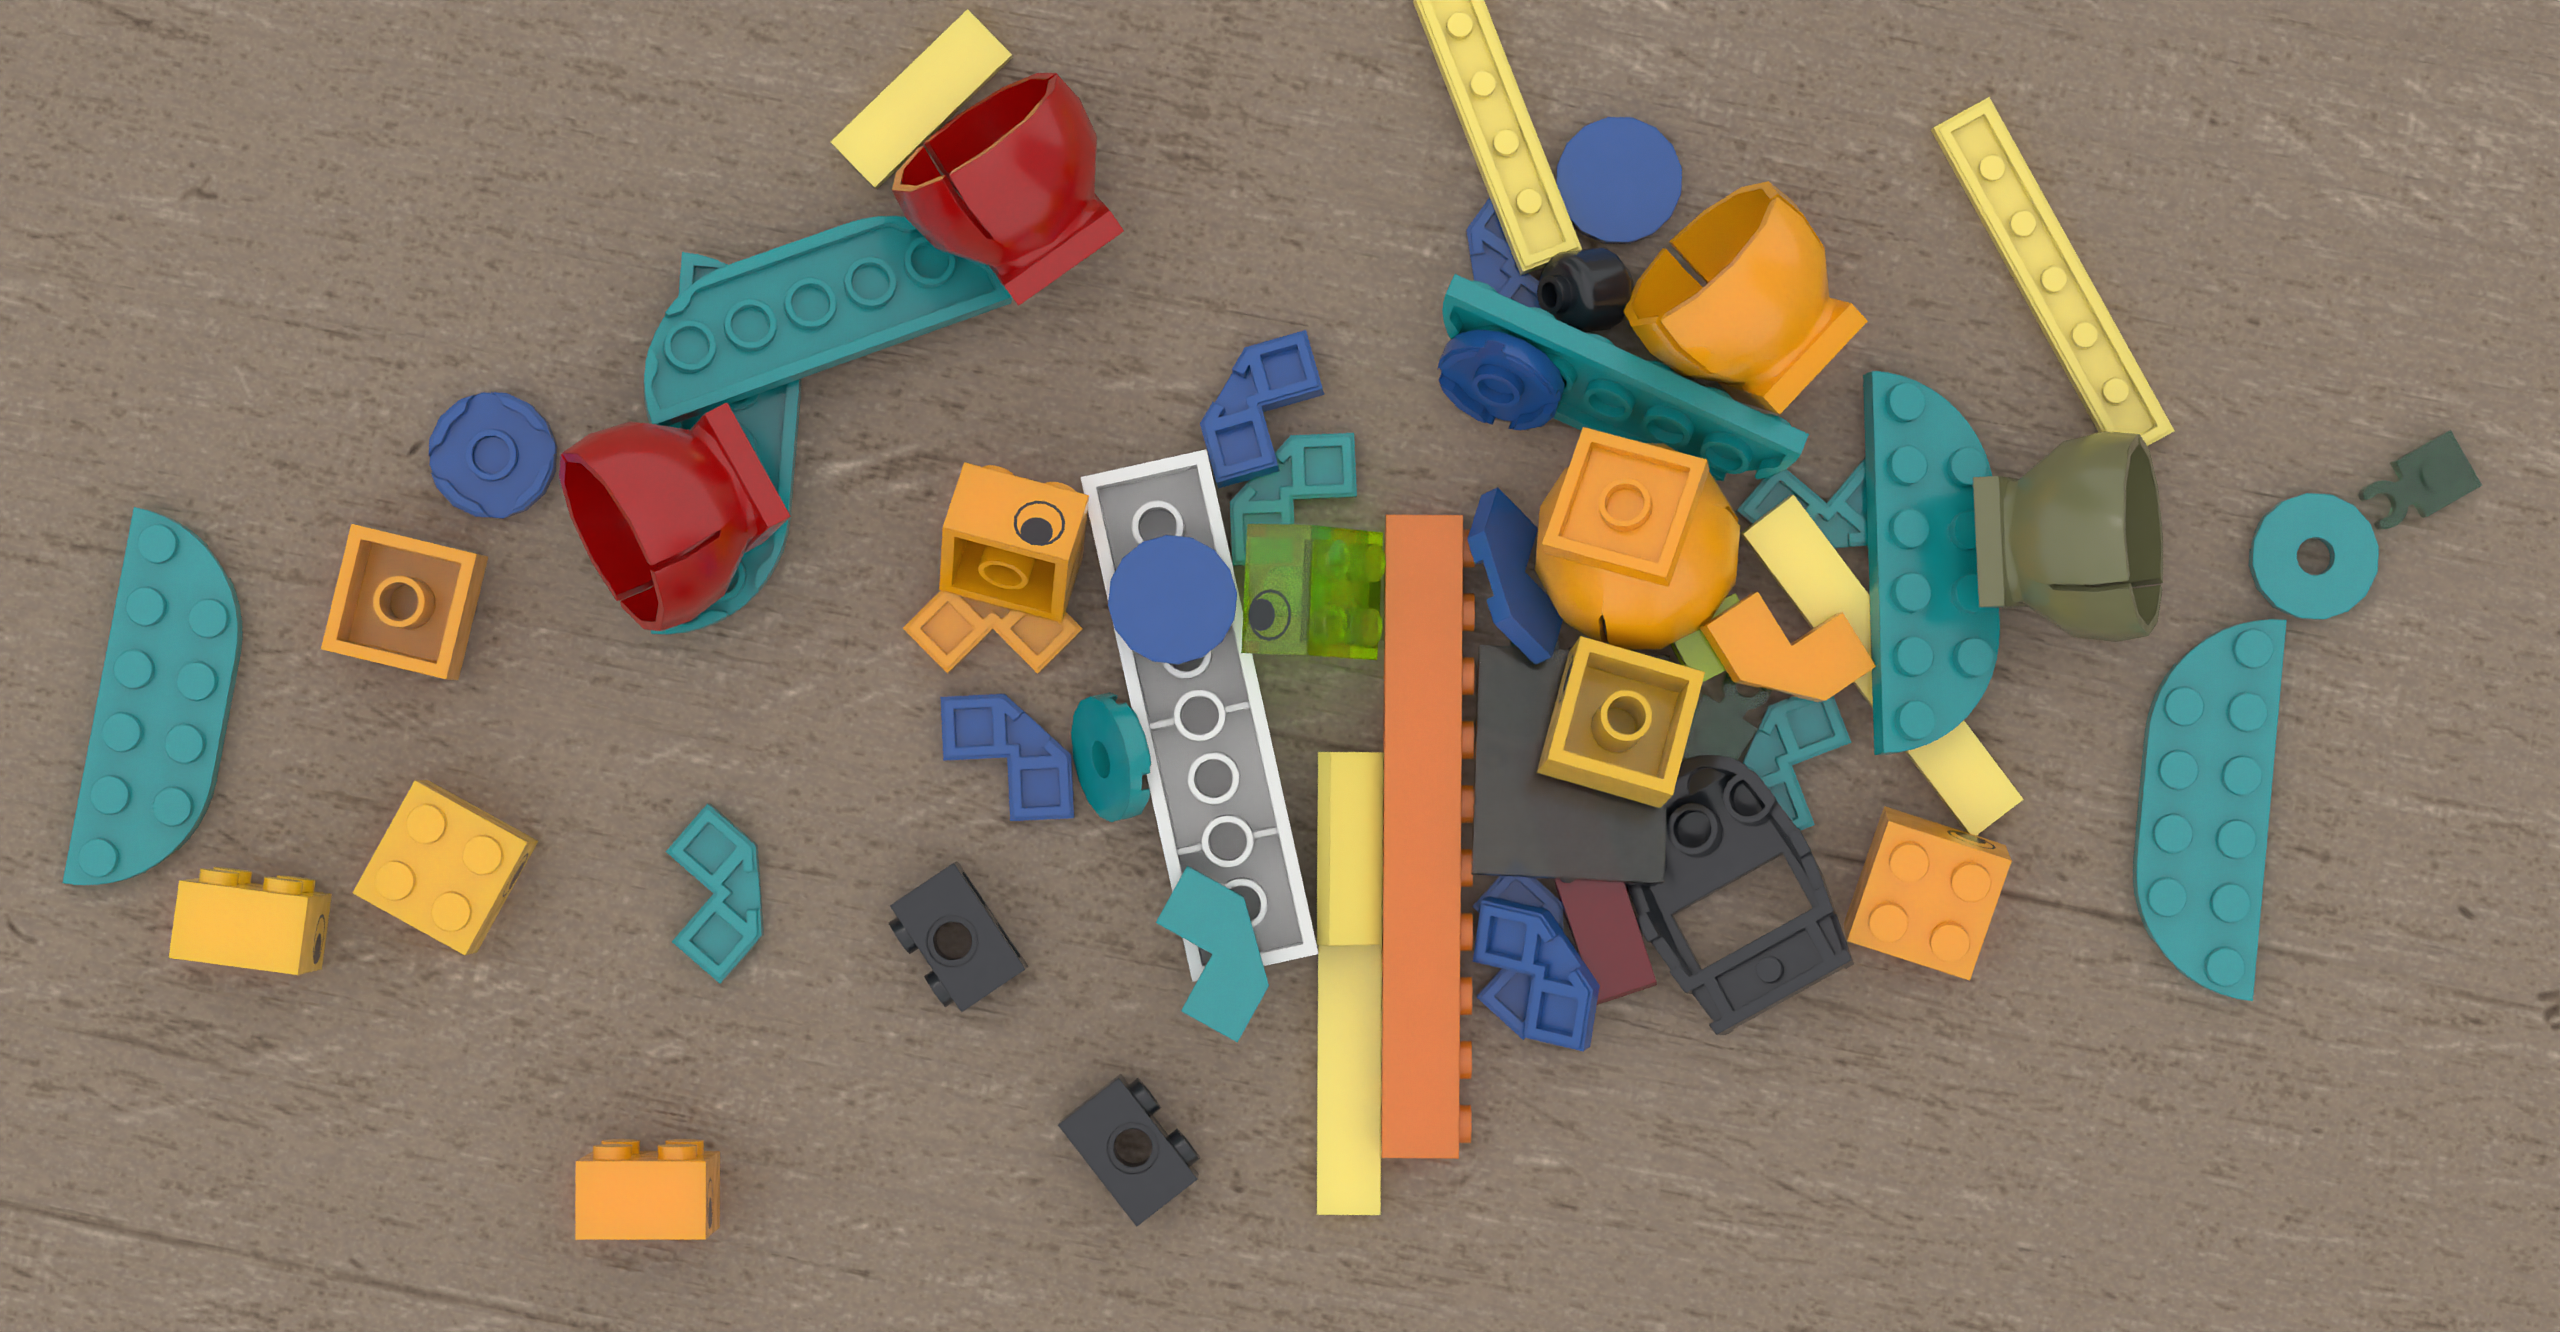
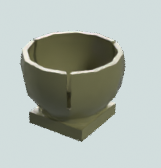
[1973,431,2163,642]

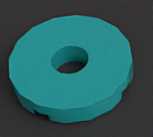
[2248,493,2379,620]
[1071,692,1151,822]

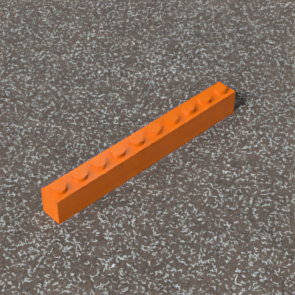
[1381,514,1475,1159]

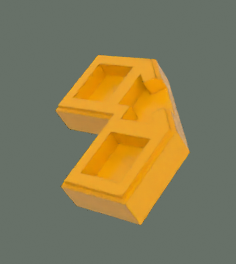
[903,590,1083,674]
[1699,592,1876,702]

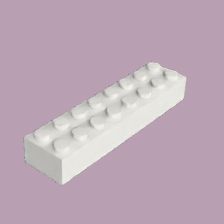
[1081,449,1319,982]

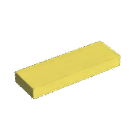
[831,9,1013,190]
[1317,752,1384,946]

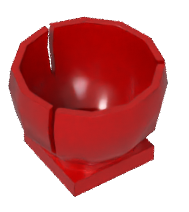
[892,73,1124,306]
[559,403,791,631]

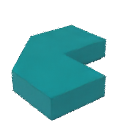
[1230,433,1357,566]
[1735,457,1868,549]
[1742,696,1852,831]
[666,803,764,983]
[1156,865,1269,1043]

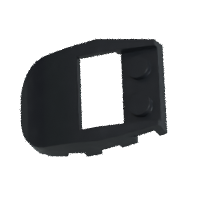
[1611,755,1854,1035]

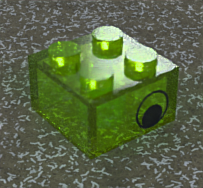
[1241,524,1386,660]

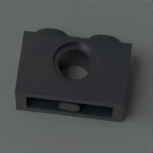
[889,861,1029,1013]
[1058,1074,1200,1227]

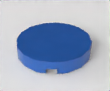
[1555,117,1682,244]
[1437,329,1565,431]
[428,392,557,519]
[1108,535,1237,665]

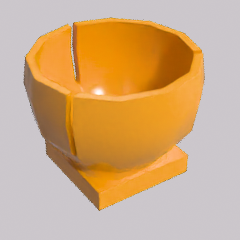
[1624,181,1868,415]
[1535,427,1740,649]

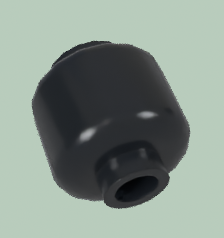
[1537,248,1634,332]

